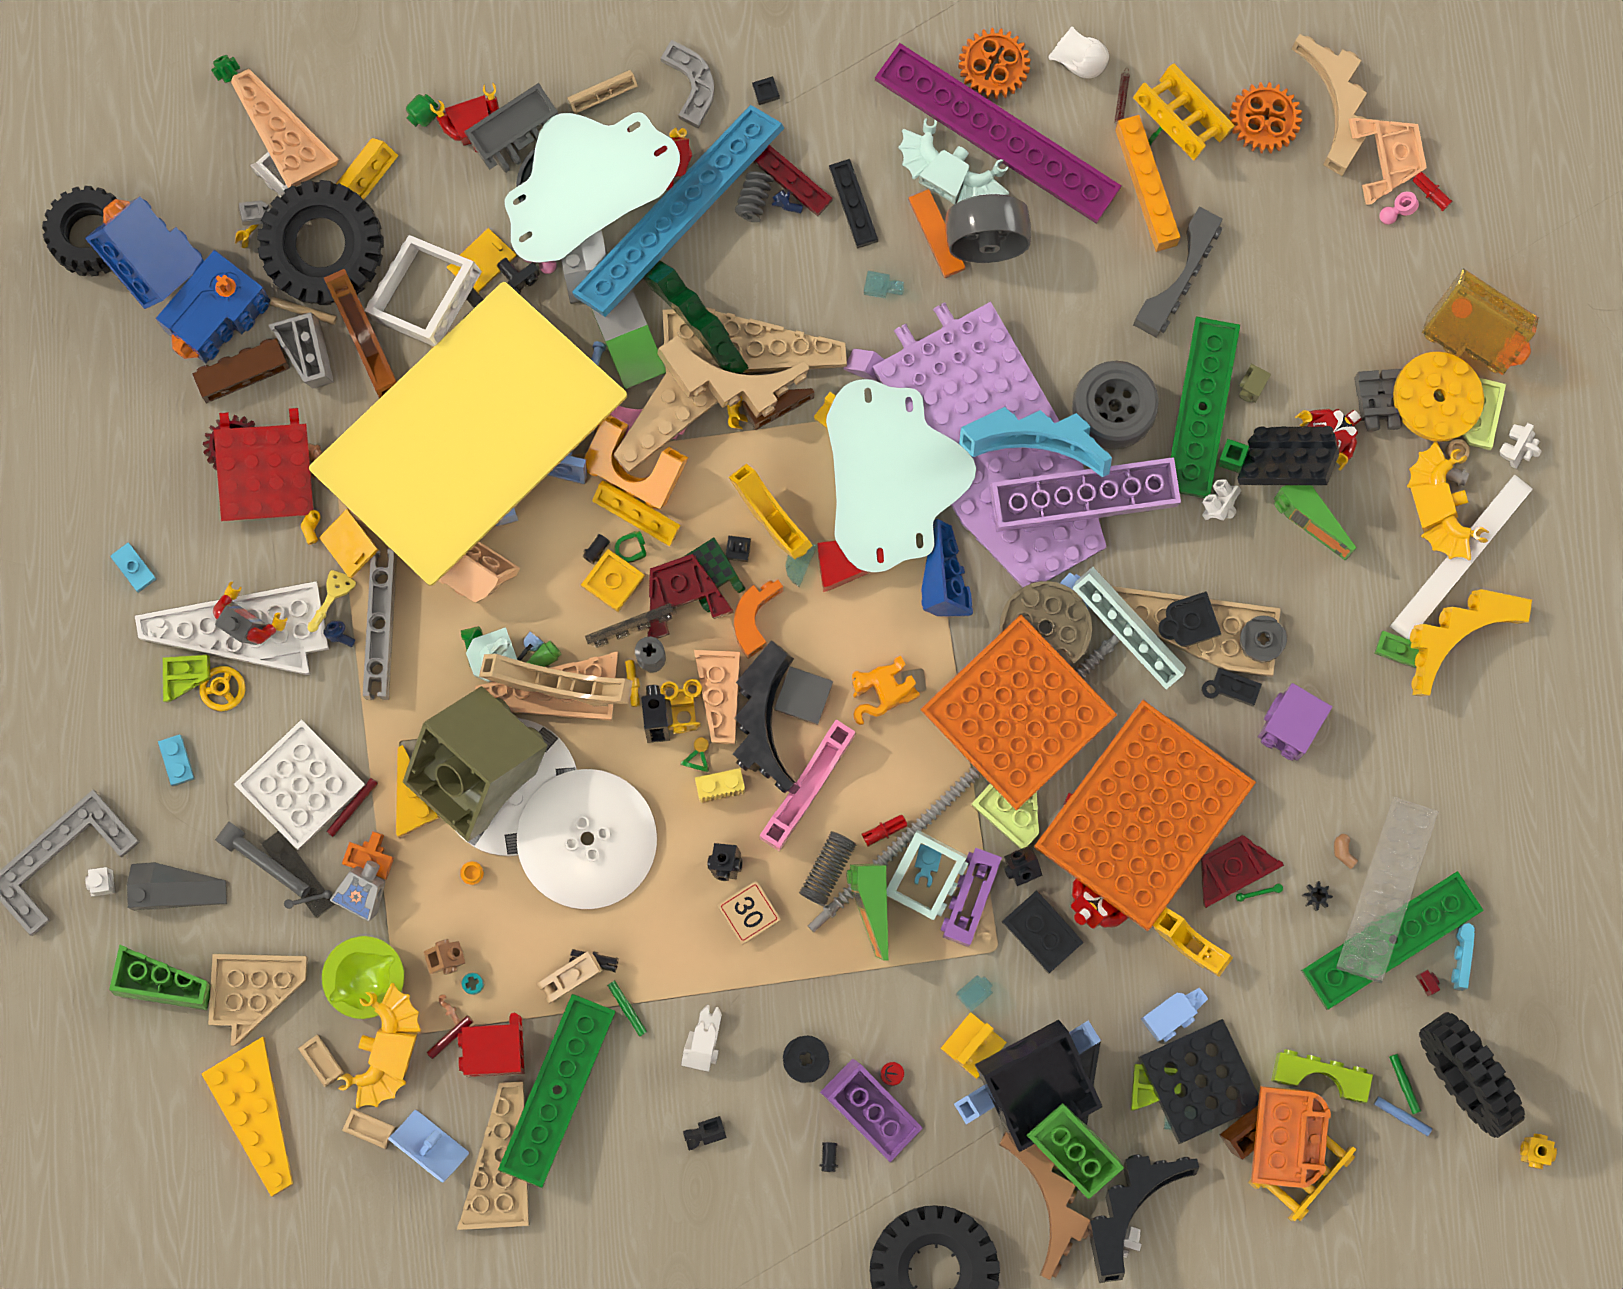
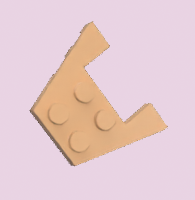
[1349,118,1427,205]

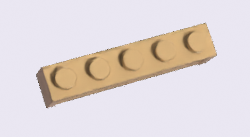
[567,70,638,114]

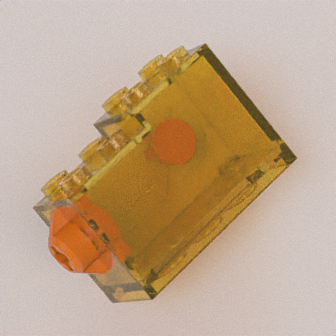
[1422,268,1539,375]

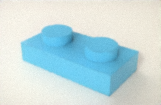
[158,734,195,786]

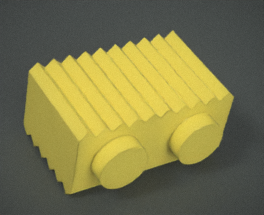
[695,768,745,803]

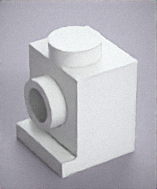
[85,867,115,897]

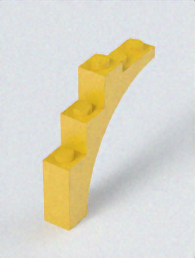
[1410,589,1532,697]

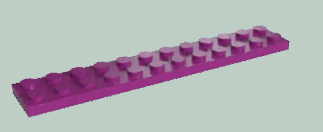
[875,43,1122,224]

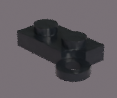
[1201,668,1262,706]

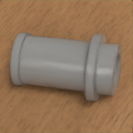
[1446,468,1469,486]

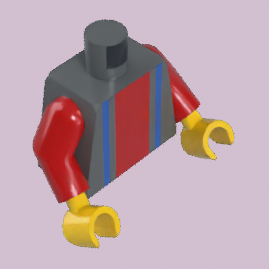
[213,582,288,645]

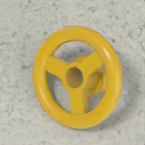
[199,666,245,711]

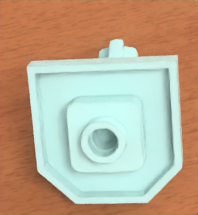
[466,627,517,683]

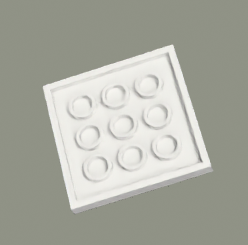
[234,719,365,850]

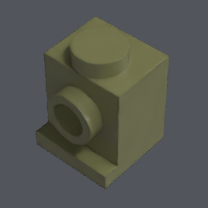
[1239,363,1271,403]

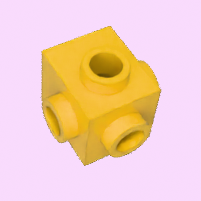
[1520,1133,1557,1169]

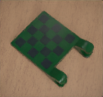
[683,537,746,613]

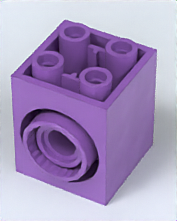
[1258,683,1332,761]

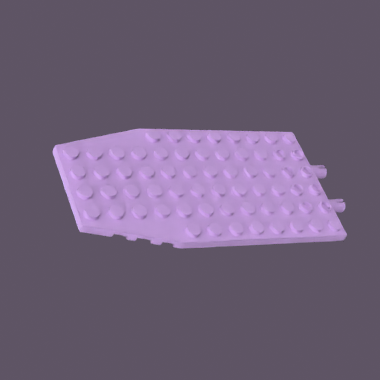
[872,302,1106,588]

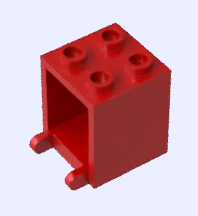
[458,1012,525,1077]

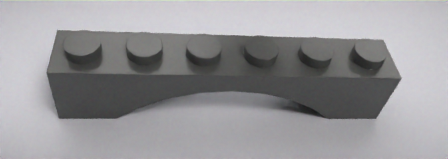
[1133,206,1223,338]

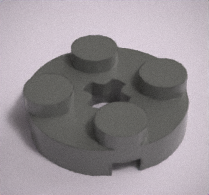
[1240,616,1287,662]

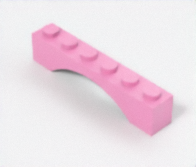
[760,720,856,851]

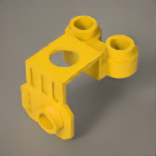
[660,679,702,734]

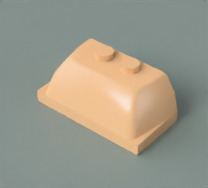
[438,542,520,602]

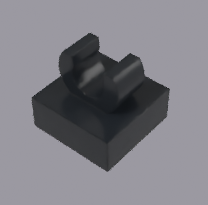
[726,535,751,562]

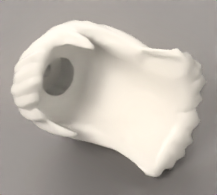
[1049,27,1109,79]

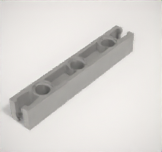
[363,549,397,700]

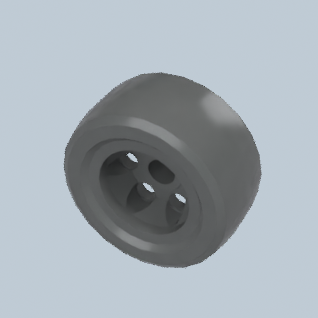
[946,194,1031,263]
[1072,360,1159,450]

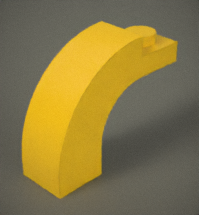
[1152,907,1233,977]

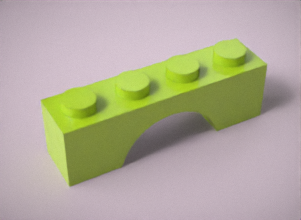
[1271,1049,1373,1103]

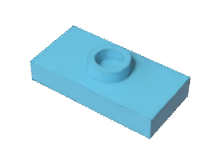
[110,542,156,593]

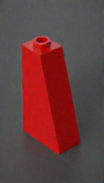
[817,540,884,592]

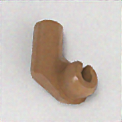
[1334,834,1358,869]

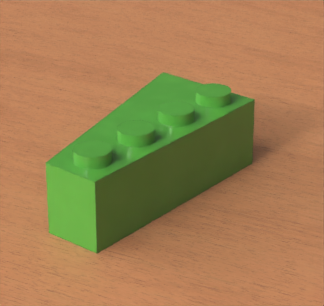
[109,945,211,1010]

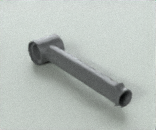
[215,821,310,898]

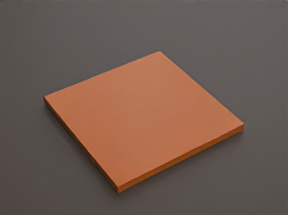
[920,615,1117,811]

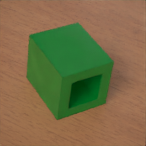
[1219,439,1249,473]

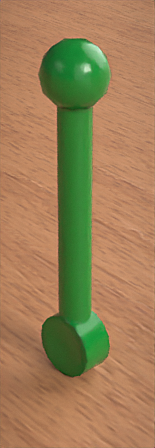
[1236,884,1283,902]

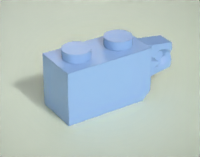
[1141,988,1208,1042]

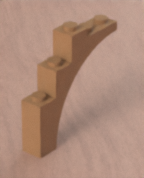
[999,1131,1090,1280]

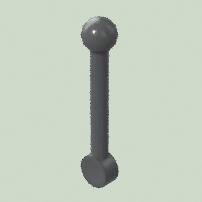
[284,890,332,909]

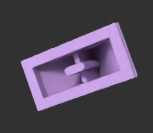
[844,349,885,383]

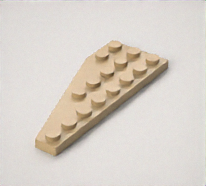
[663,307,847,373]
[1111,586,1280,677]

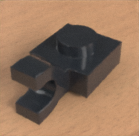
[683,1116,727,1151]

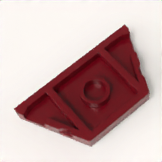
[1201,835,1284,908]

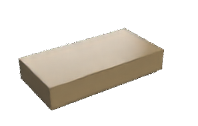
[298,1035,345,1087]
[342,1109,396,1149]

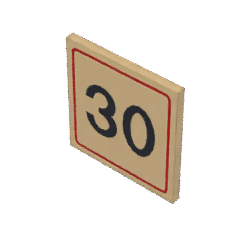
[717,880,781,945]

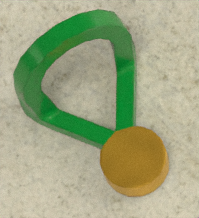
[680,737,709,772]

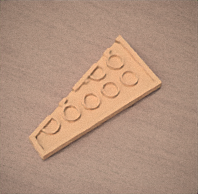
[475,651,618,721]

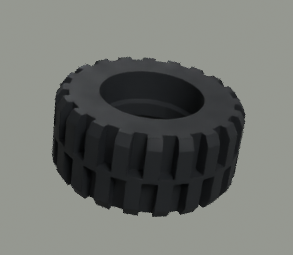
[42,186,117,277]

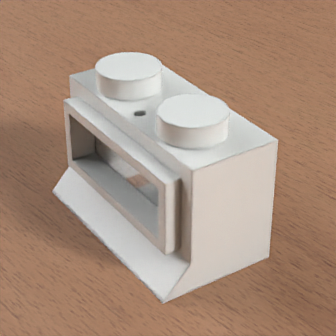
[250,152,301,197]

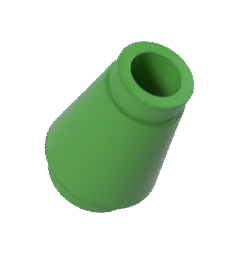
[526,641,562,667]

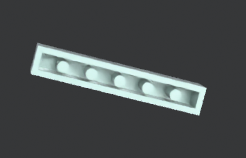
[1073,567,1186,689]

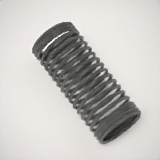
[799,831,857,906]

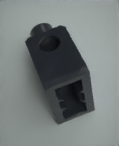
[641,685,670,743]

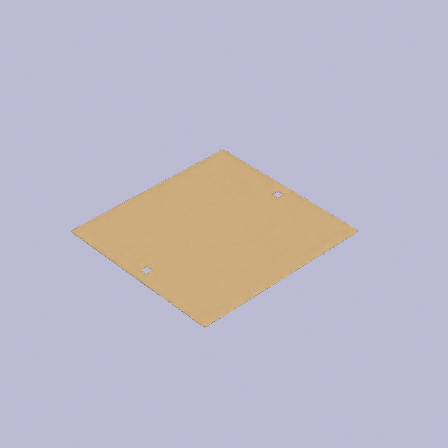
[338,421,998,1034]

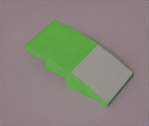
[591,290,666,389]

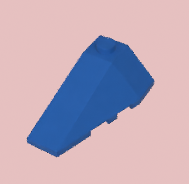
[921,519,973,616]

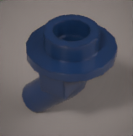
[771,190,803,214]
[324,621,355,647]

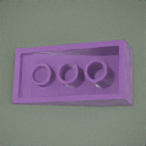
[820,1059,923,1162]

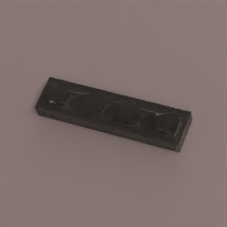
[585,603,677,648]
[261,831,335,918]

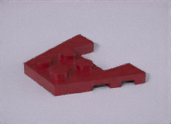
[647,554,734,639]

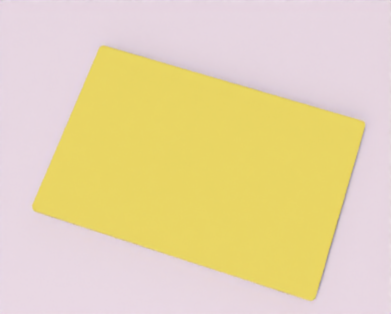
[309,282,627,586]

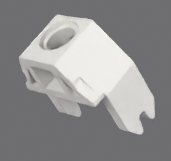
[681,1005,722,1072]

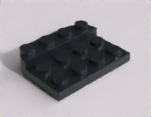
[1237,426,1339,485]

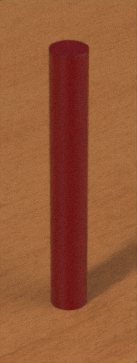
[326,778,378,837]

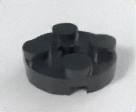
[783,1035,830,1083]

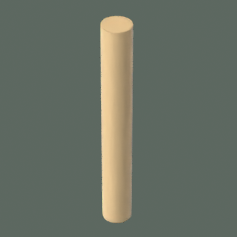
[270,297,337,325]

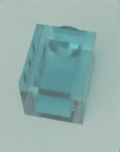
[955,975,993,1012]

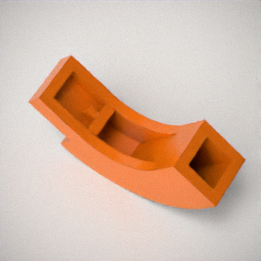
[734,580,783,659]

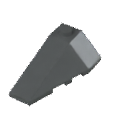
[127,862,227,911]

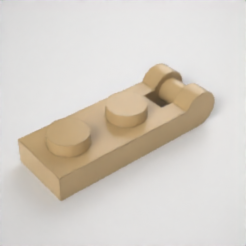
[537,951,603,1004]

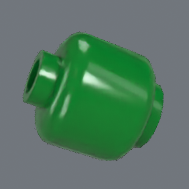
[406,94,439,127]

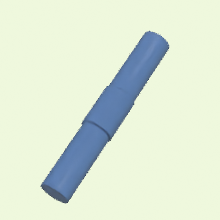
[1374,1096,1432,1136]

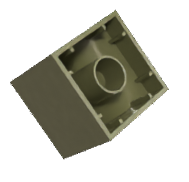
[403,686,548,842]

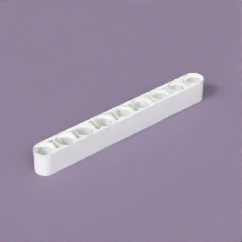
[1390,475,1533,640]

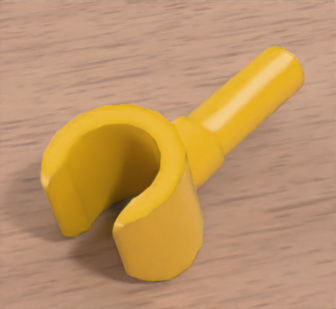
[235,224,259,248]

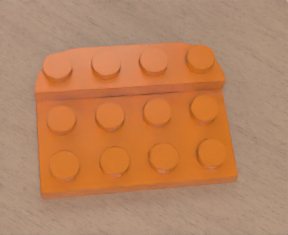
[1251,1086,1331,1188]

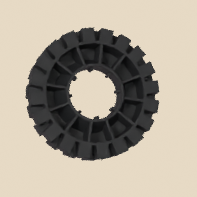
[869,1205,1000,1289]

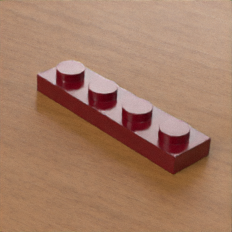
[753,145,833,217]

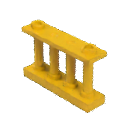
[1133,63,1235,161]
[1248,1135,1357,1221]

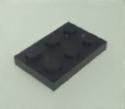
[1002,890,1084,974]

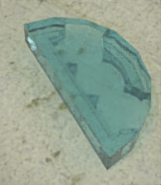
[785,544,817,588]

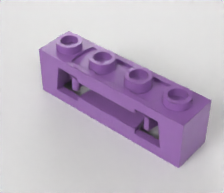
[941,848,1002,947]

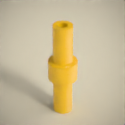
[625,660,640,707]

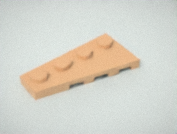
[694,650,740,744]

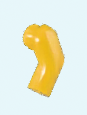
[301,510,321,545]

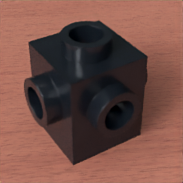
[707,843,743,881]
[1003,846,1043,886]

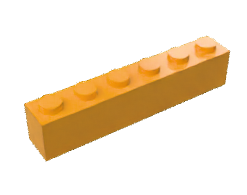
[1115,115,1180,252]

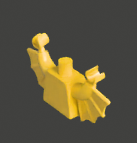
[1407,441,1489,561]
[337,983,421,1109]

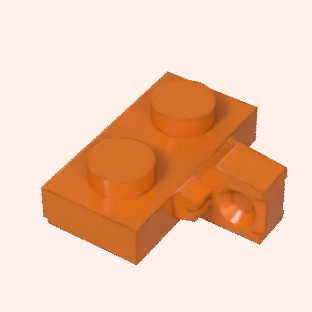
[342,831,395,879]

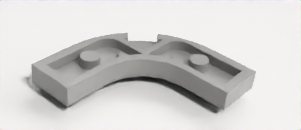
[661,40,714,128]

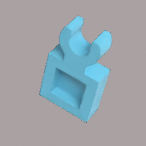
[915,844,942,887]

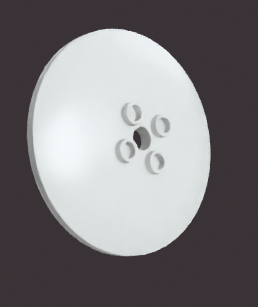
[517,769,657,909]

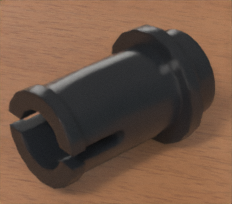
[583,534,610,564]
[819,1142,838,1172]

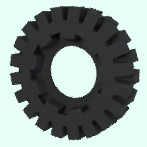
[257,180,384,305]
[1419,1012,1525,1138]

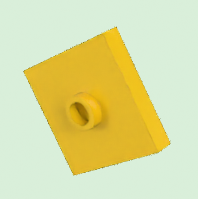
[581,549,645,612]

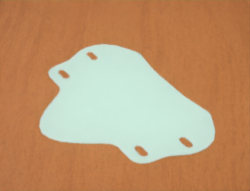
[505,112,680,262]
[826,379,976,572]

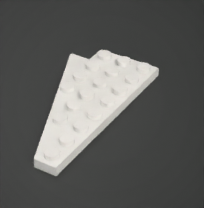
[135,581,329,675]

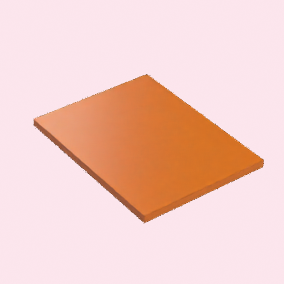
[1034,700,1256,931]

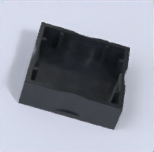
[975,1019,1103,1152]

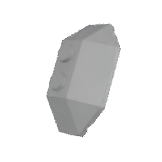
[561,230,606,304]

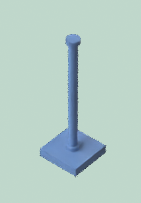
[548,341,607,484]

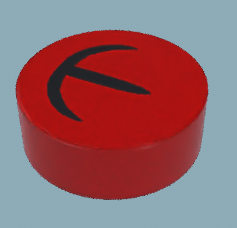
[881,1062,904,1086]

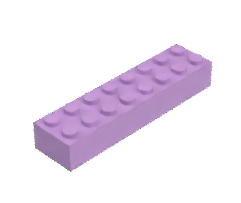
[990,457,1181,532]

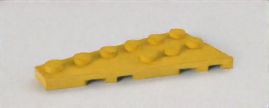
[201,1037,293,1197]

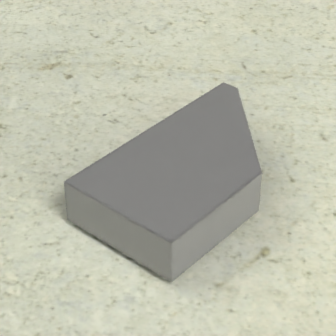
[239,201,271,226]

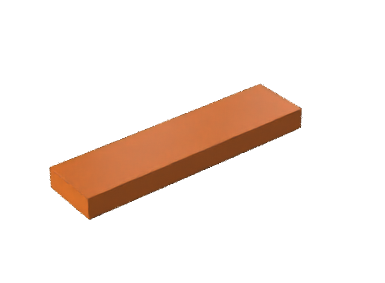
[908,189,965,278]

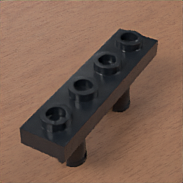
[463,258,540,319]

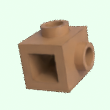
[423,939,465,975]

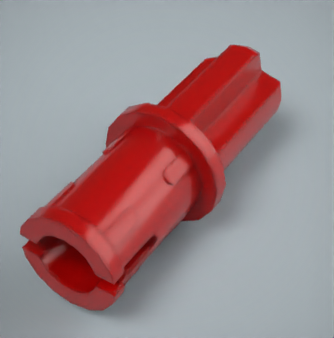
[1412,172,1453,211]
[861,815,908,847]

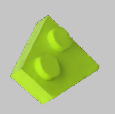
[162,655,210,702]
[1130,1064,1181,1111]

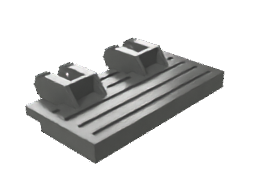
[464,83,558,172]

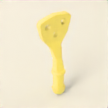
[307,570,356,632]

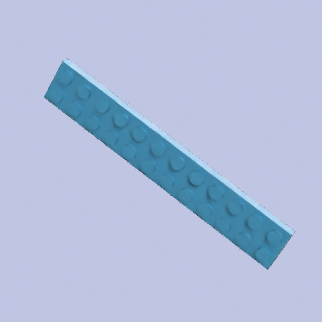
[572,105,784,317]

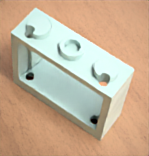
[887,830,969,920]

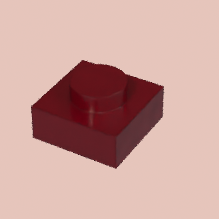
[1415,970,1440,996]

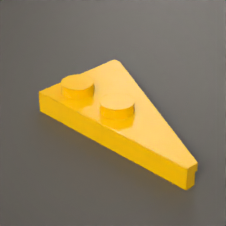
[396,745,439,838]

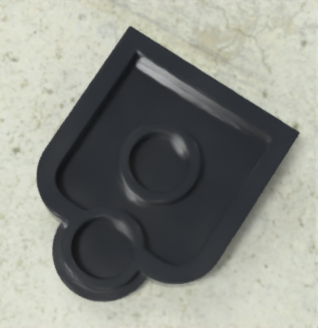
[1158,591,1221,647]

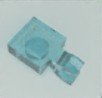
[864,271,904,298]

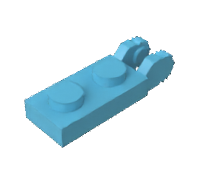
[1451,923,1475,991]

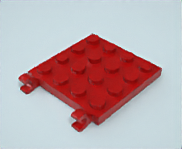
[214,408,313,521]

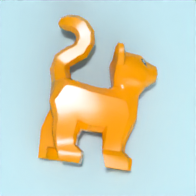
[852,656,920,725]

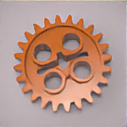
[958,28,1031,99]
[1229,82,1302,154]

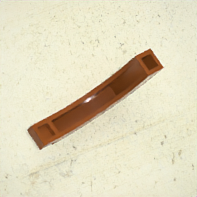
[324,269,397,399]

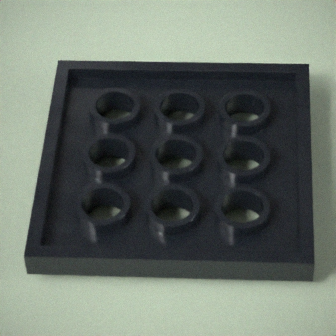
[1138,1019,1259,1144]

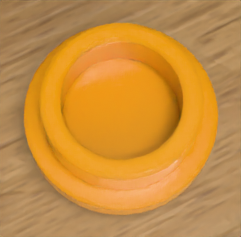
[460,861,484,885]

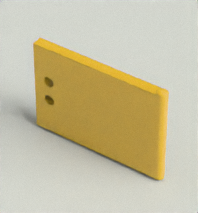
[447,228,517,293]
[319,508,379,579]

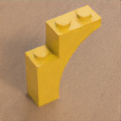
[728,464,813,560]

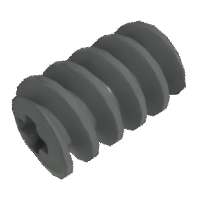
[735,172,774,223]
[635,637,666,673]

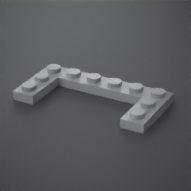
[0,790,139,936]

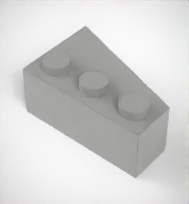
[269,312,334,388]

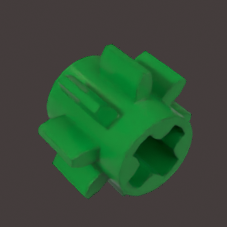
[211,55,240,83]

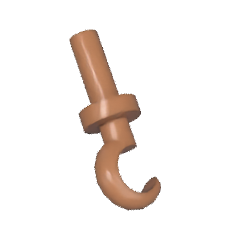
[438,994,460,1025]

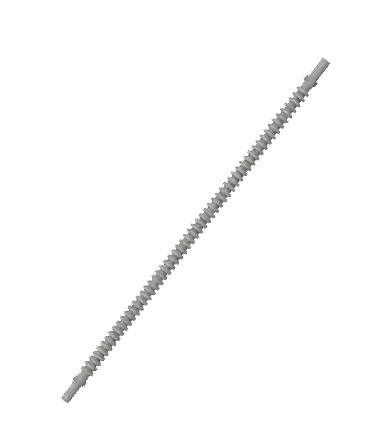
[808,634,1121,932]

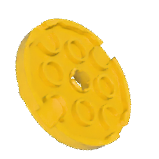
[1393,352,1484,442]

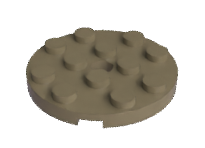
[999,581,1092,666]

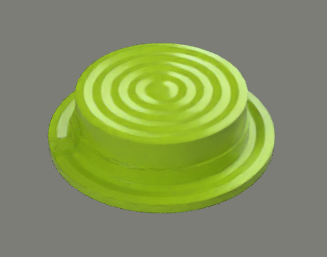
[322,936,404,1019]

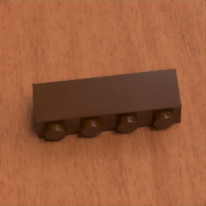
[192,339,290,404]

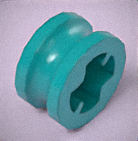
[462,973,484,995]

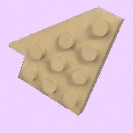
[208,954,308,1046]

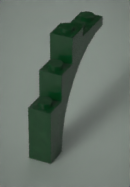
[643,260,749,374]

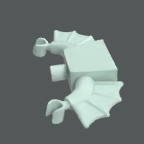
[898,118,1009,204]

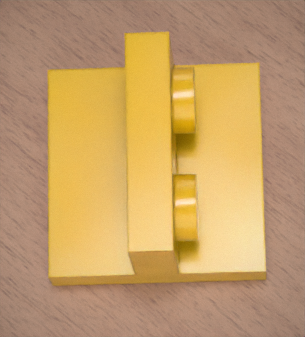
[940,1012,1007,1079]

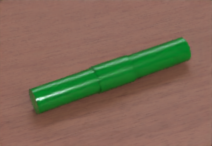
[607,980,647,1037]
[1389,1053,1421,1114]

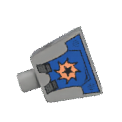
[330,861,385,921]

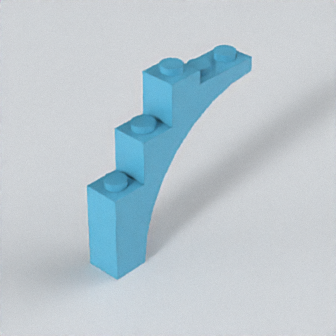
[959,407,1112,477]

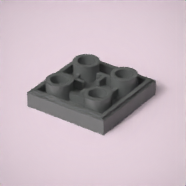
[774,666,833,725]

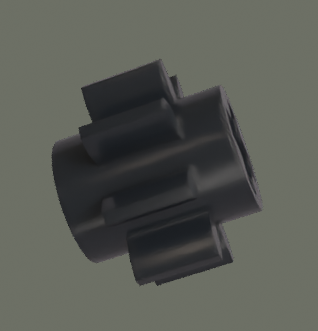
[1302,881,1333,911]

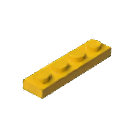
[592,480,681,546]

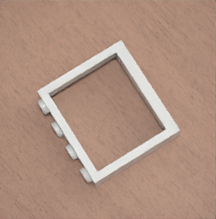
[365,235,482,346]

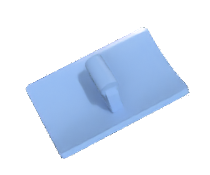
[388,1110,469,1183]

